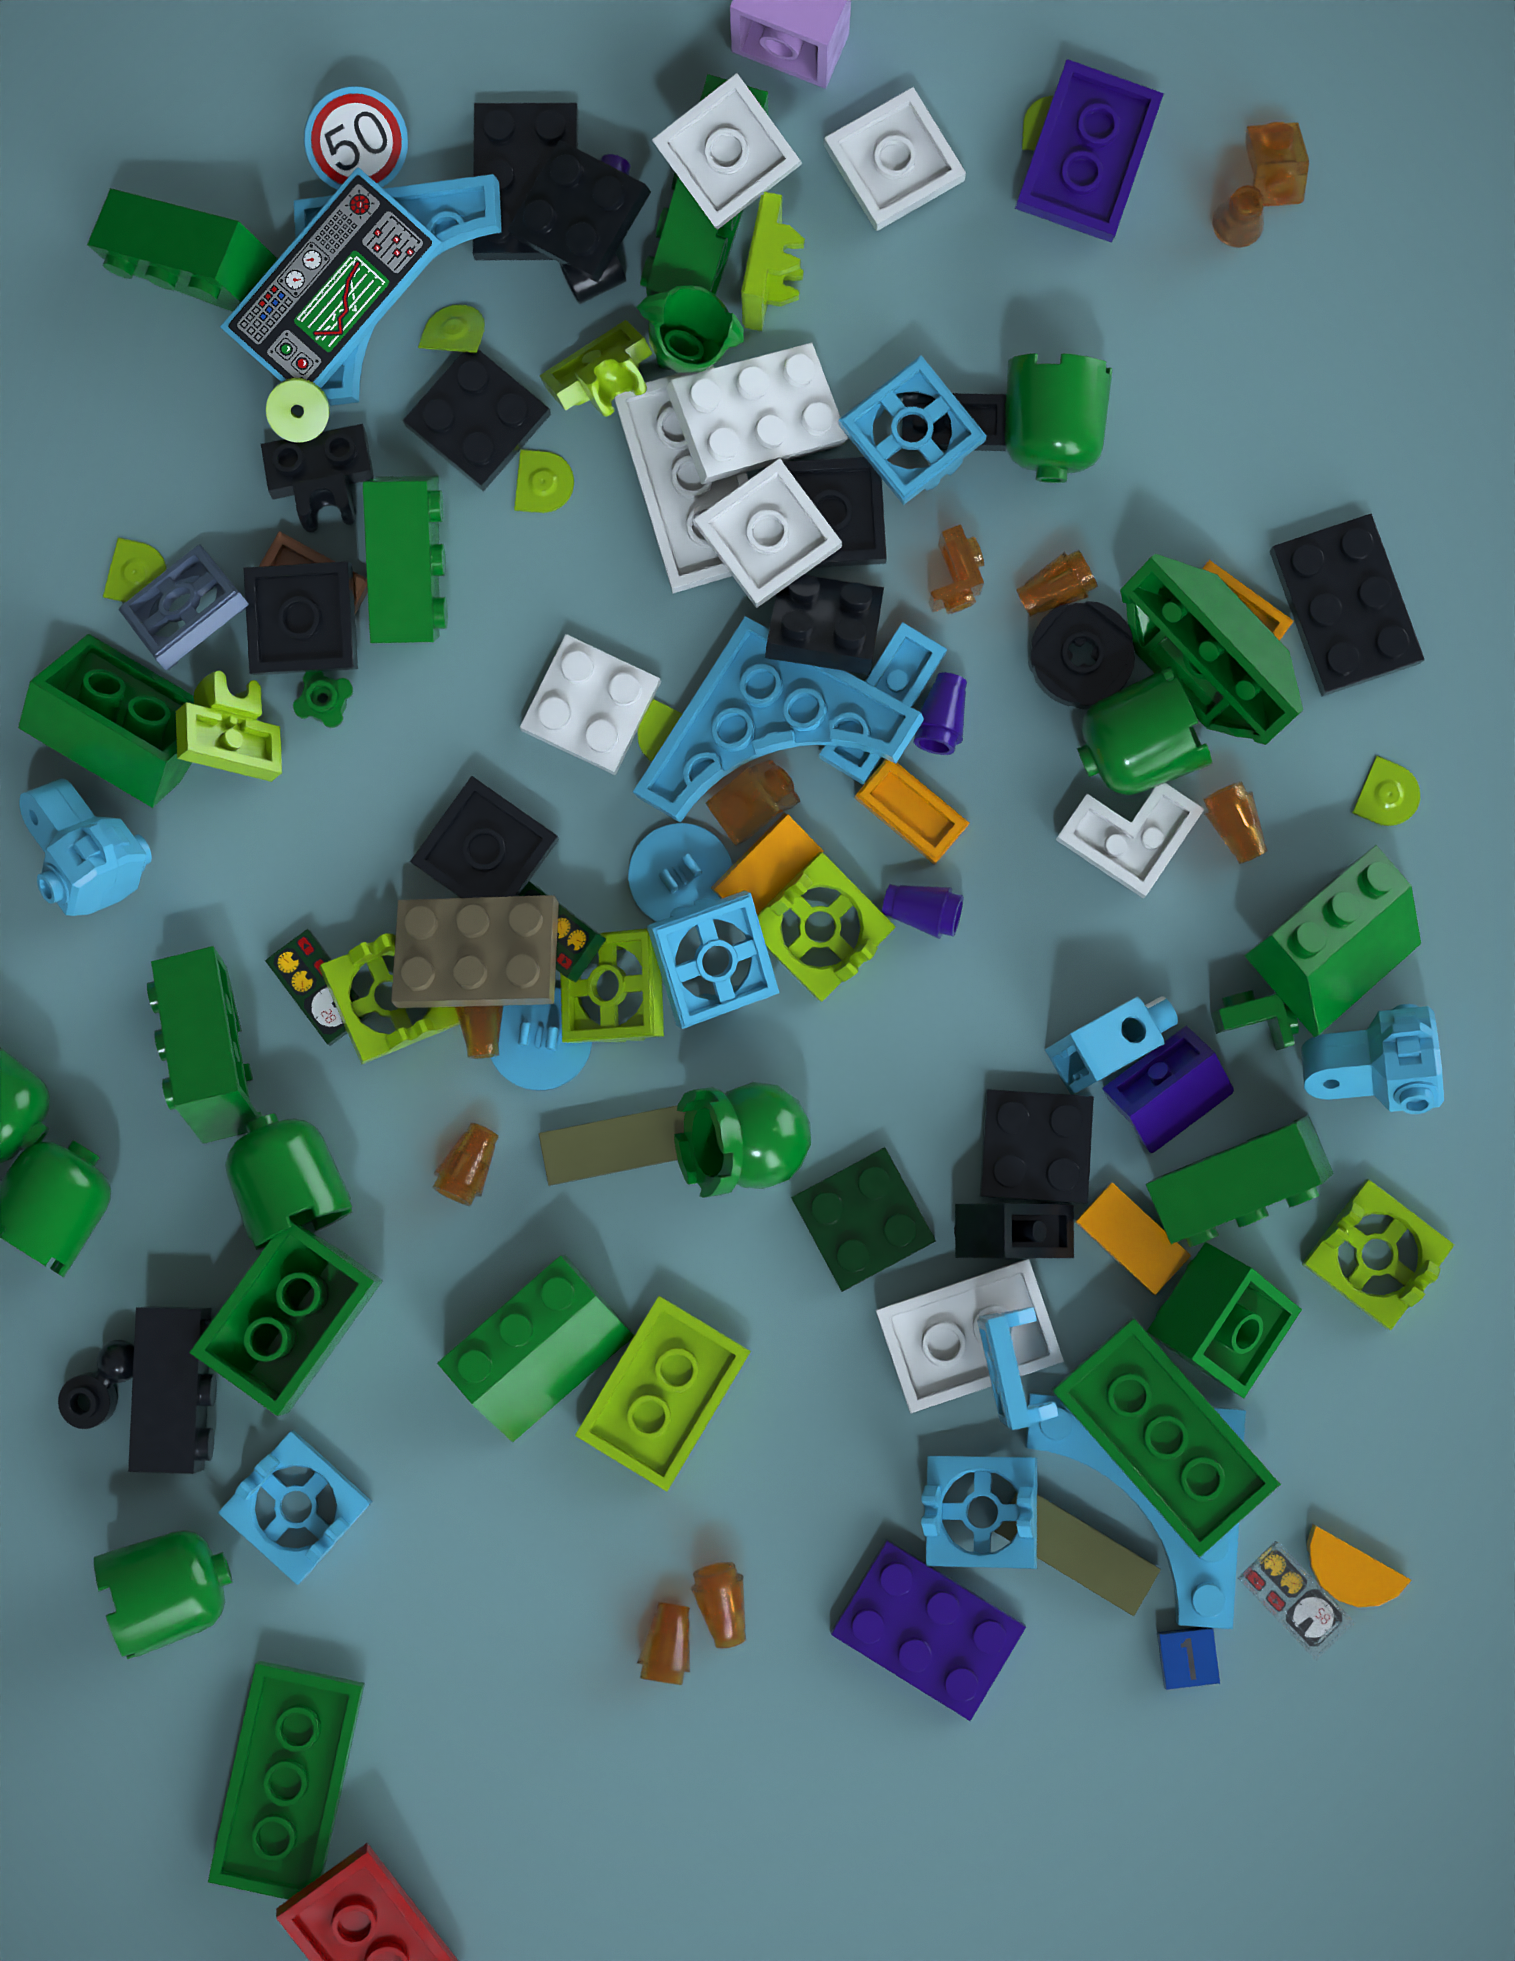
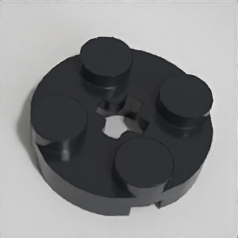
[1028,601,1135,710]

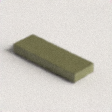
[538,1105,685,1186]
[994,1490,1161,1617]

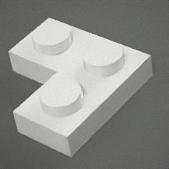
[1056,783,1204,898]

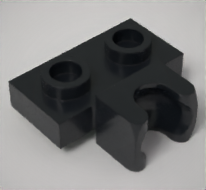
[261,424,374,532]

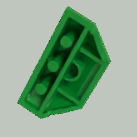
[1120,553,1304,745]

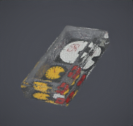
[1238,1541,1355,1660]

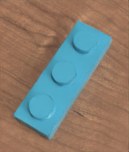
[819,622,947,785]

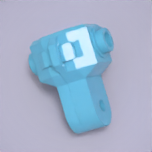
[19,778,152,916]
[1301,1004,1444,1114]

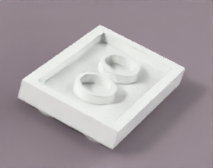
[666,343,848,484]
[875,1259,1064,1413]

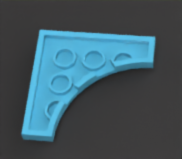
[294,174,502,406]
[633,616,924,823]
[1025,1393,1246,1629]

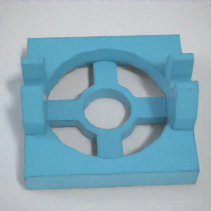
[838,355,986,505]
[647,891,779,1029]
[977,1307,1058,1430]
[218,1430,373,1585]
[921,1456,1037,1569]

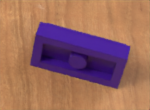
[1102,1025,1234,1153]

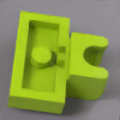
[539,320,653,417]
[176,671,282,782]

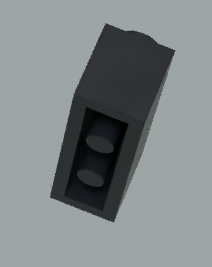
[128,1306,217,1474]

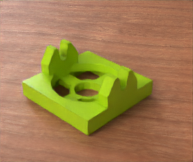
[741,192,805,331]
[757,852,896,1002]
[560,928,664,1043]
[319,933,461,1065]
[1302,1179,1455,1330]

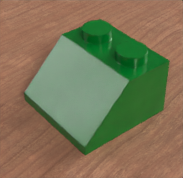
[1146,1242,1302,1399]

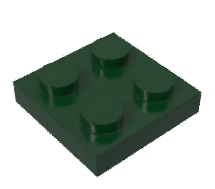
[791,1147,936,1292]

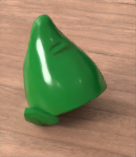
[636,286,744,373]

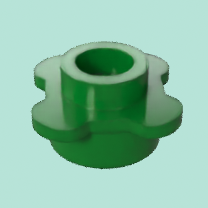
[293,671,353,728]

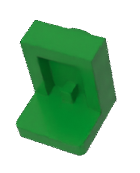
[1210,990,1299,1051]

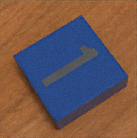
[1157,1627,1220,1690]

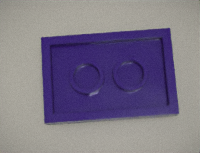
[1014,59,1164,243]
[830,1539,1026,1721]

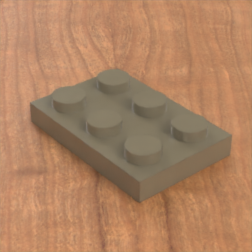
[391,895,559,1008]

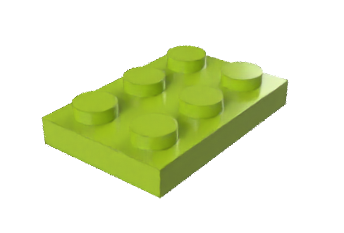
[575,1295,751,1492]

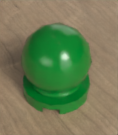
[674,1082,811,1198]

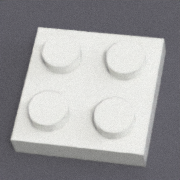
[652,73,802,230]
[824,87,966,232]
[694,458,842,608]
[520,634,661,776]

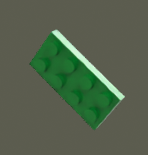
[1051,1318,1281,1558]
[208,1661,365,1900]

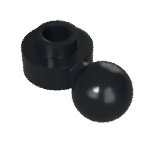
[58,1340,134,1429]

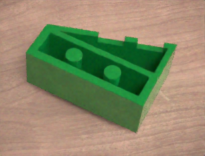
[87,188,278,312]
[362,476,448,643]
[147,946,262,1144]
[1146,1115,1334,1247]

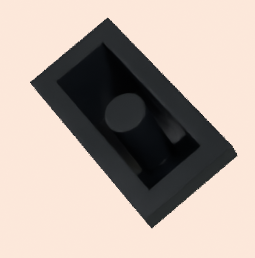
[954,1203,1074,1258]

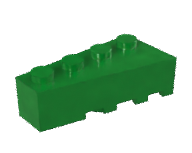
[640,74,768,296]

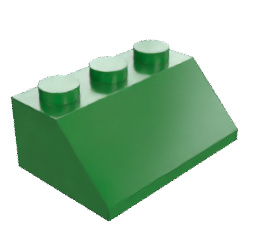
[18,633,194,808]
[1244,845,1421,1038]
[190,1220,383,1416]
[437,1255,635,1442]

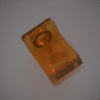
[1245,122,1309,207]
[928,524,984,614]
[705,760,800,846]

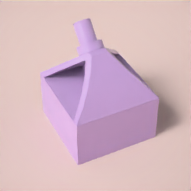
[730,0,851,89]

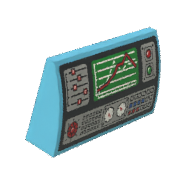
[220,167,444,388]

